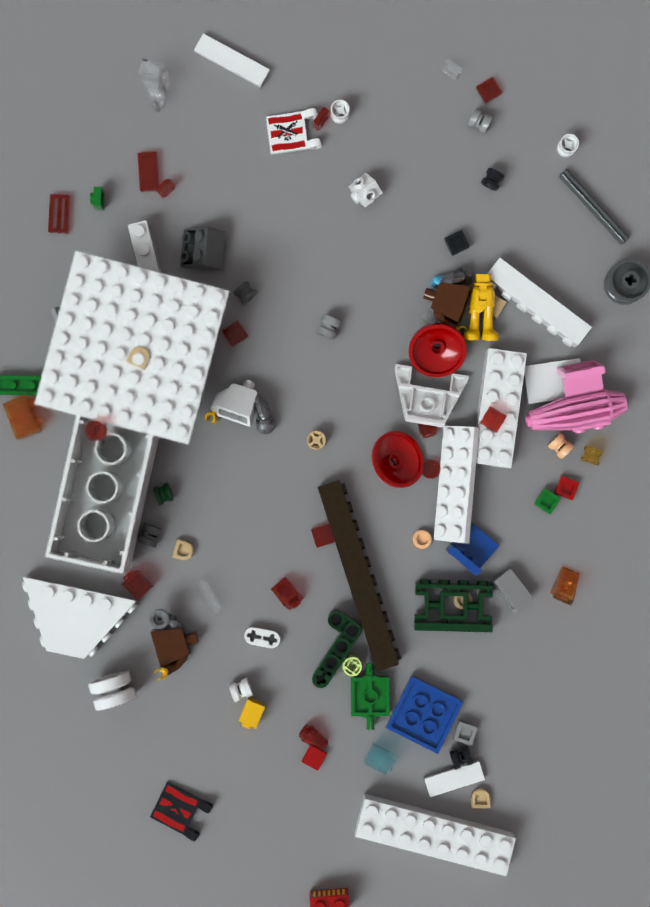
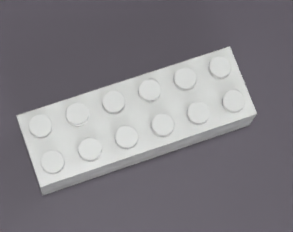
[475,348,527,469]

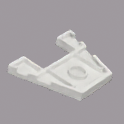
[394,364,469,427]

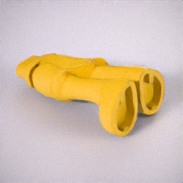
[463,274,499,341]

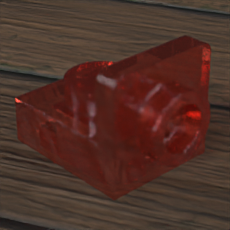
[271,577,304,610]

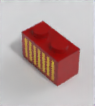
[310,888,350,907]

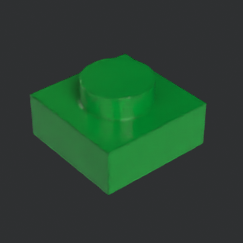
[90,187,104,210]
[534,488,561,515]

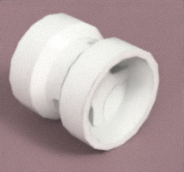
[331,100,350,124]
[557,134,579,157]
[229,677,254,703]

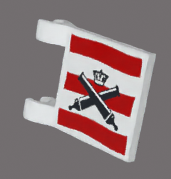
[266,108,322,155]

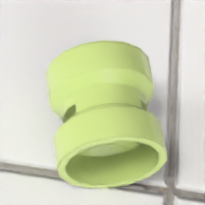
[343,655,362,676]

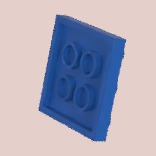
[386,675,463,754]

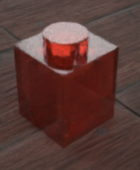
[122,570,153,601]

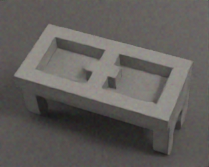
[489,568,534,613]

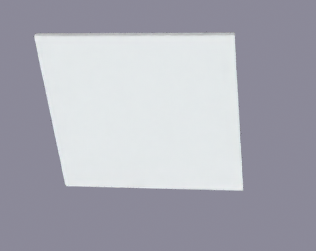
[35,251,229,445]

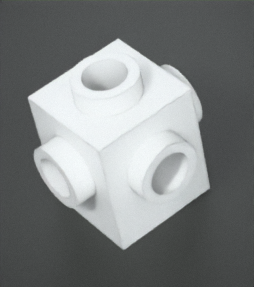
[348,173,382,207]

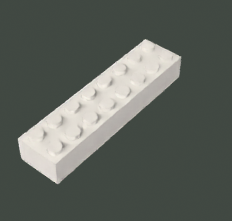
[355,793,516,876]

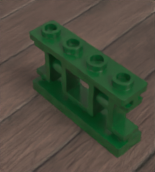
[414,579,493,632]

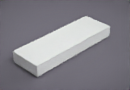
[424,760,485,797]

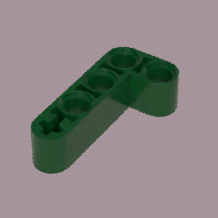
[312,610,361,688]

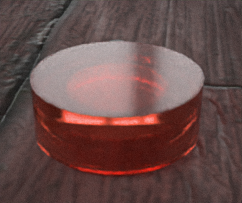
[157,179,175,198]
[422,460,440,479]

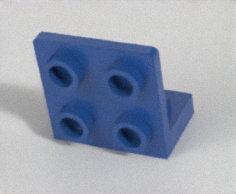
[445,522,499,576]

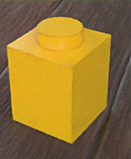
[238,697,266,729]

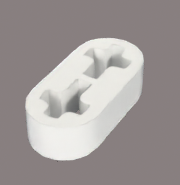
[244,626,280,648]

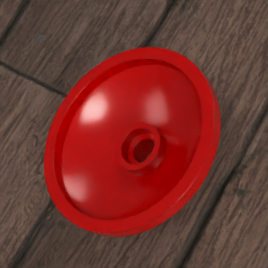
[409,323,467,377]
[372,431,424,488]

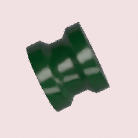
[153,483,174,505]

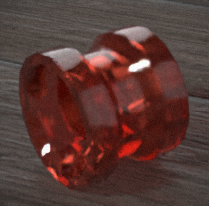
[85,420,108,441]

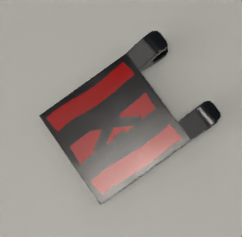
[150,782,213,841]

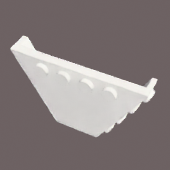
[22,576,139,659]

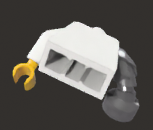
[205,380,275,434]

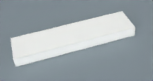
[194,33,270,88]

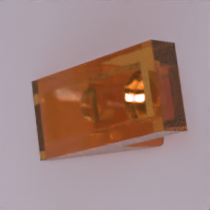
[550,566,579,605]

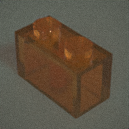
[3,395,43,440]

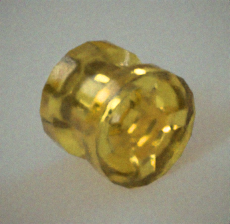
[580,445,604,466]

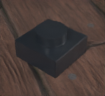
[444,230,470,256]

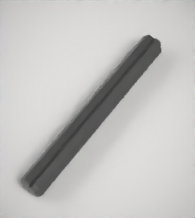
[559,169,629,244]

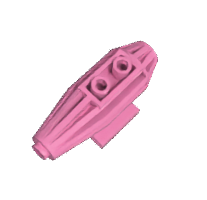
[525,360,628,433]

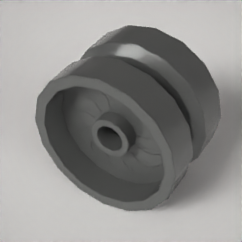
[604,259,650,305]

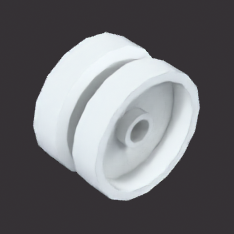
[88,671,137,711]

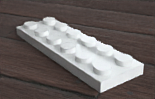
[434,426,479,544]

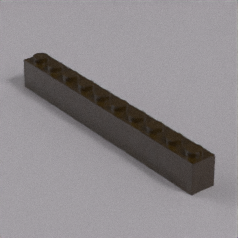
[318,480,401,672]

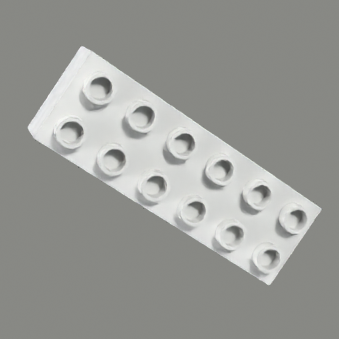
[45,415,159,574]

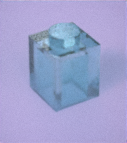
[364,743,396,775]

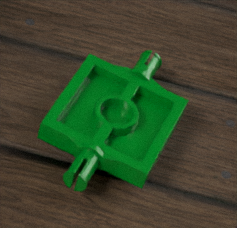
[351,663,390,730]

